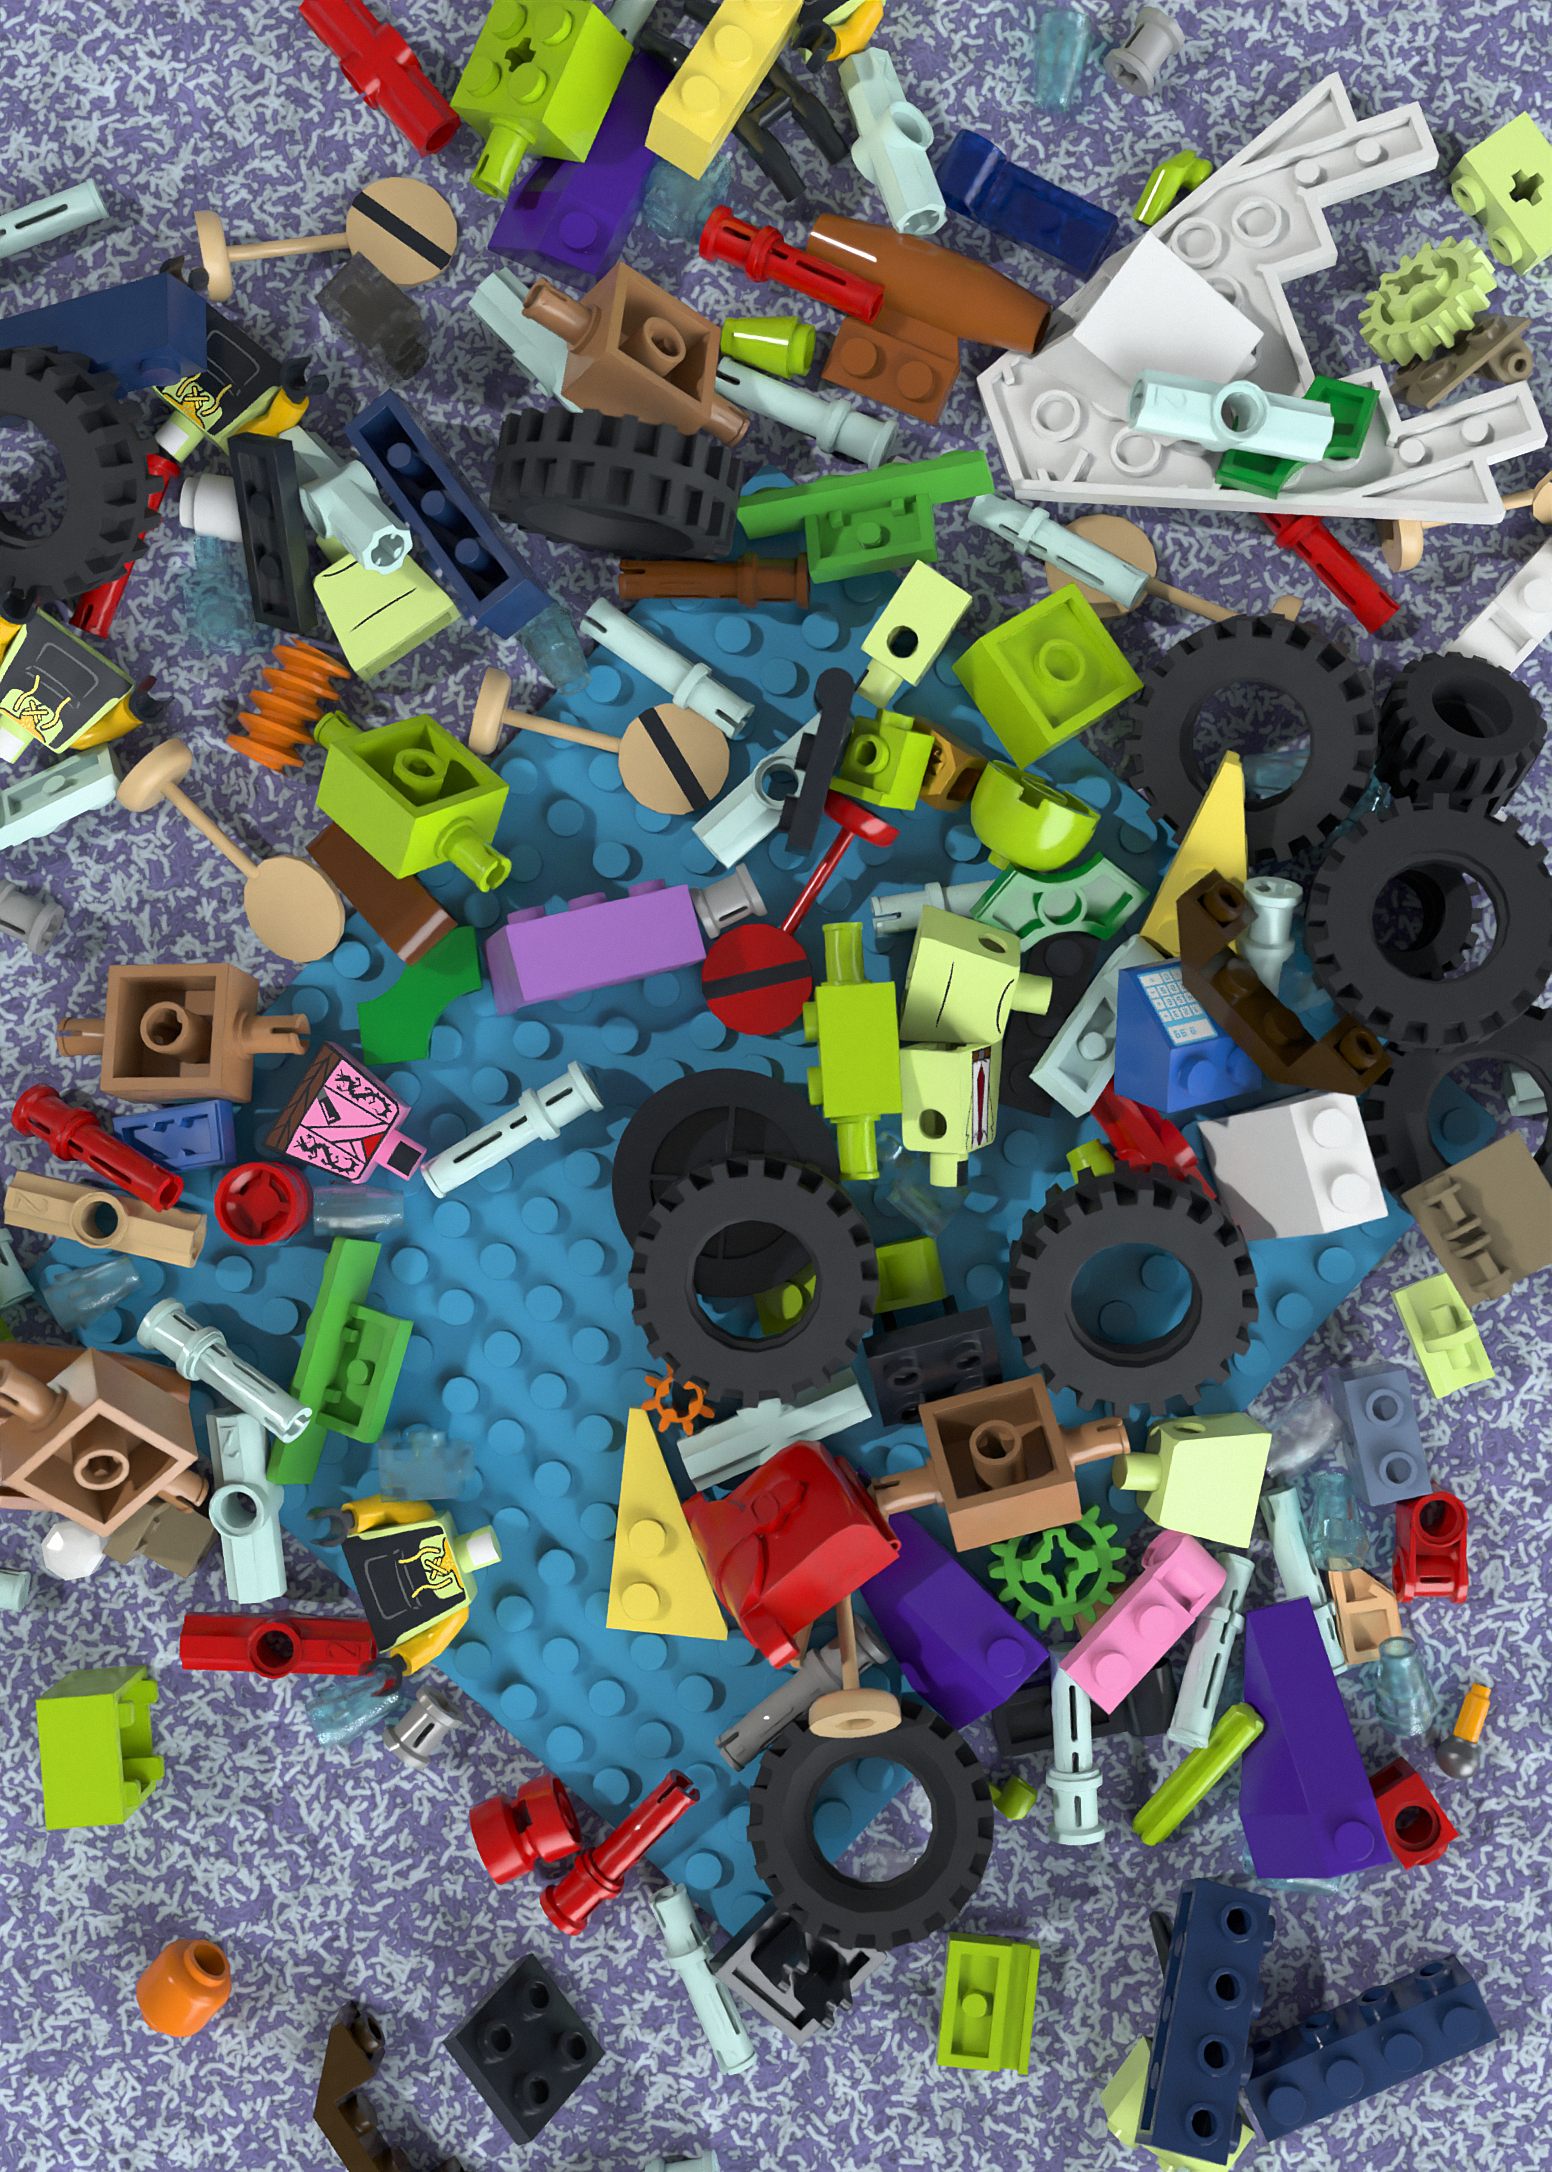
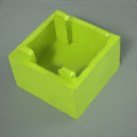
[951,581,1144,771]
[35,1664,165,1830]

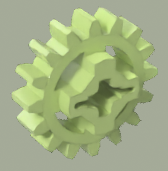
[1358,236,1497,366]

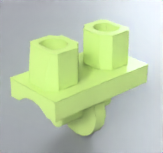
[1390,1270,1495,1399]

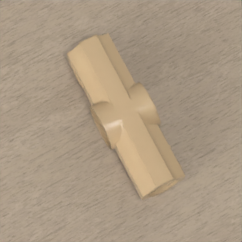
[3,1170,207,1268]

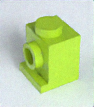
[829,707,935,811]

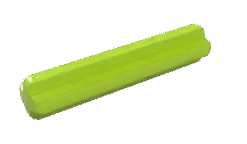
[1132,1702,1264,1846]

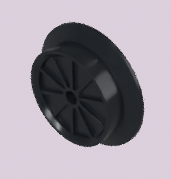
[612,1068,841,1298]

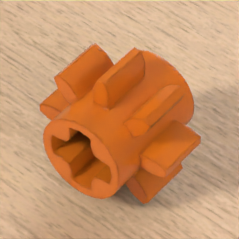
[641,1363,716,1436]

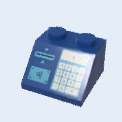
[1114,957,1262,1113]

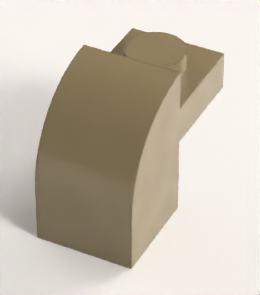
[102,1495,220,1579]

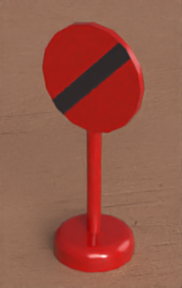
[701,789,901,1035]

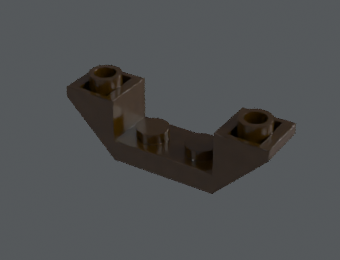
[1176,868,1394,1096]
[313,2000,476,2172]

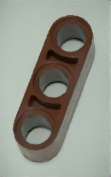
[305,820,458,968]

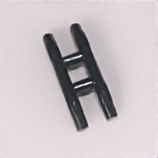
[639,0,851,203]

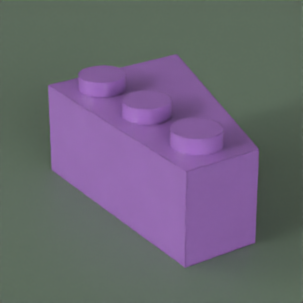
[480,879,707,1017]

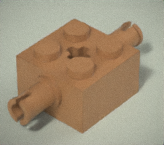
[521,261,751,448]
[56,963,310,1104]
[0,1346,209,1538]
[871,1373,1130,1552]

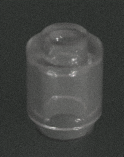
[1260,1390,1346,1481]

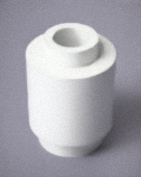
[179,473,243,543]

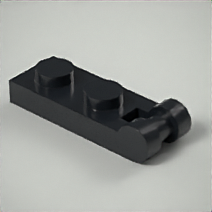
[777,667,855,858]

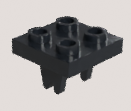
[862,1294,1003,1428]
[709,1896,888,2047]
[442,1953,606,2146]

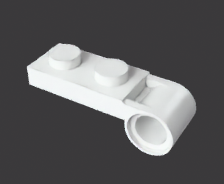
[1441,534,1552,675]

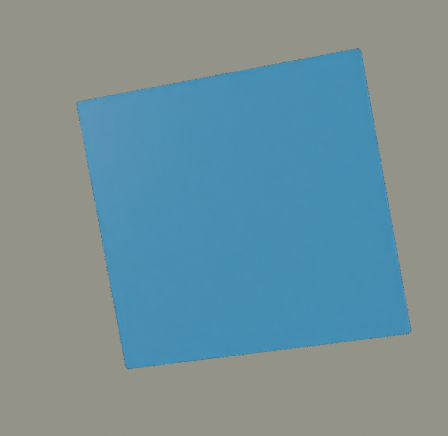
[25,465,1497,1937]

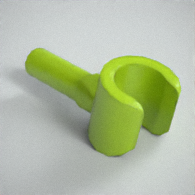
[988,1774,1038,1820]

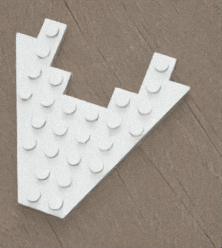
[976,72,1548,525]

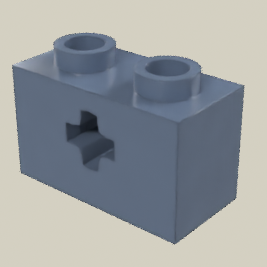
[1327,1361,1433,1506]

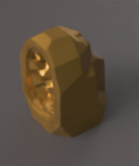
[911,715,988,812]

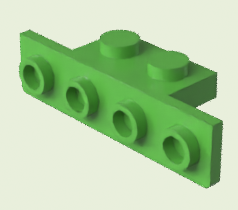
[737,450,995,584]
[266,1236,414,1485]

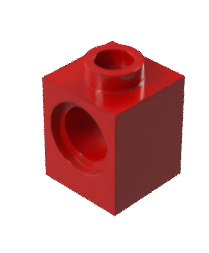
[1368,1756,1459,1870]

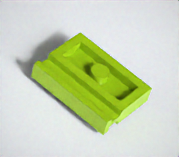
[935,1931,1041,2075]

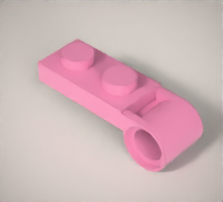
[1058,1529,1227,1714]

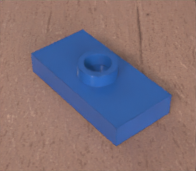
[112,1099,238,1173]

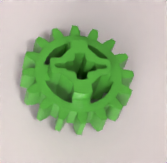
[987,1500,1126,1632]

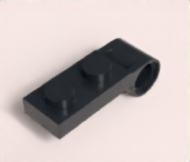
[990,1657,1178,1759]

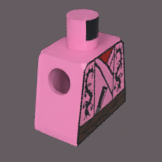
[261,1041,427,1184]

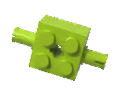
[449,0,634,200]
[314,710,512,892]
[802,922,903,1181]

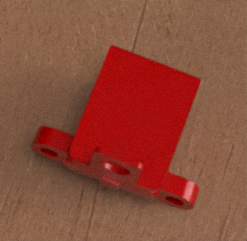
[680,1440,901,1670]

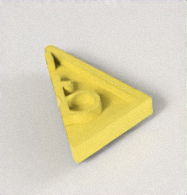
[1138,750,1249,960]
[606,1405,728,1641]

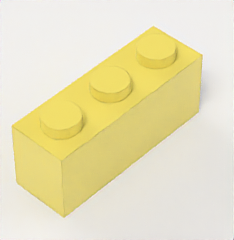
[645,0,804,181]

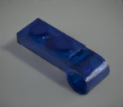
[934,129,1120,281]

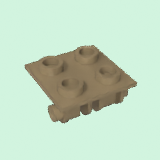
[1389,312,1534,410]
[1401,1130,1552,1309]

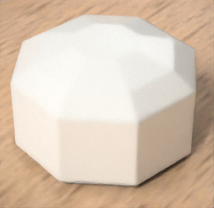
[41,1518,107,1581]

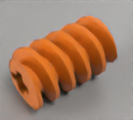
[225,637,352,779]

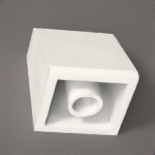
[1031,231,1265,447]
[1197,1089,1388,1242]

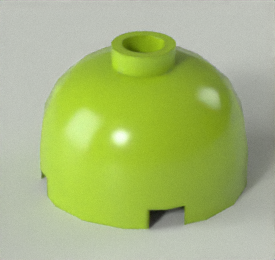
[971,760,1101,872]

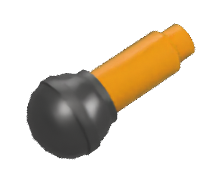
[1436,1683,1491,1780]

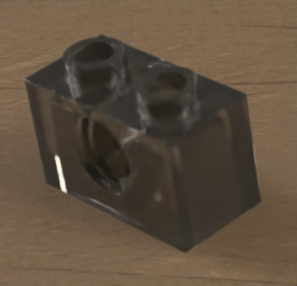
[314,250,433,388]

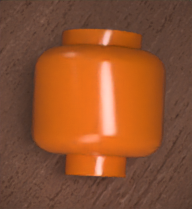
[136,1938,232,2037]

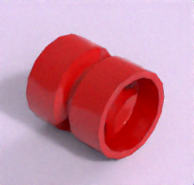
[214,1161,314,1246]
[469,1771,583,1885]

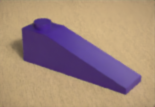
[487,51,674,294]
[856,1465,1050,1731]
[1238,1595,1393,1879]

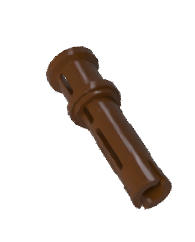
[618,551,811,609]

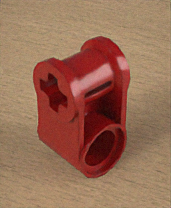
[1392,1481,1469,1604]

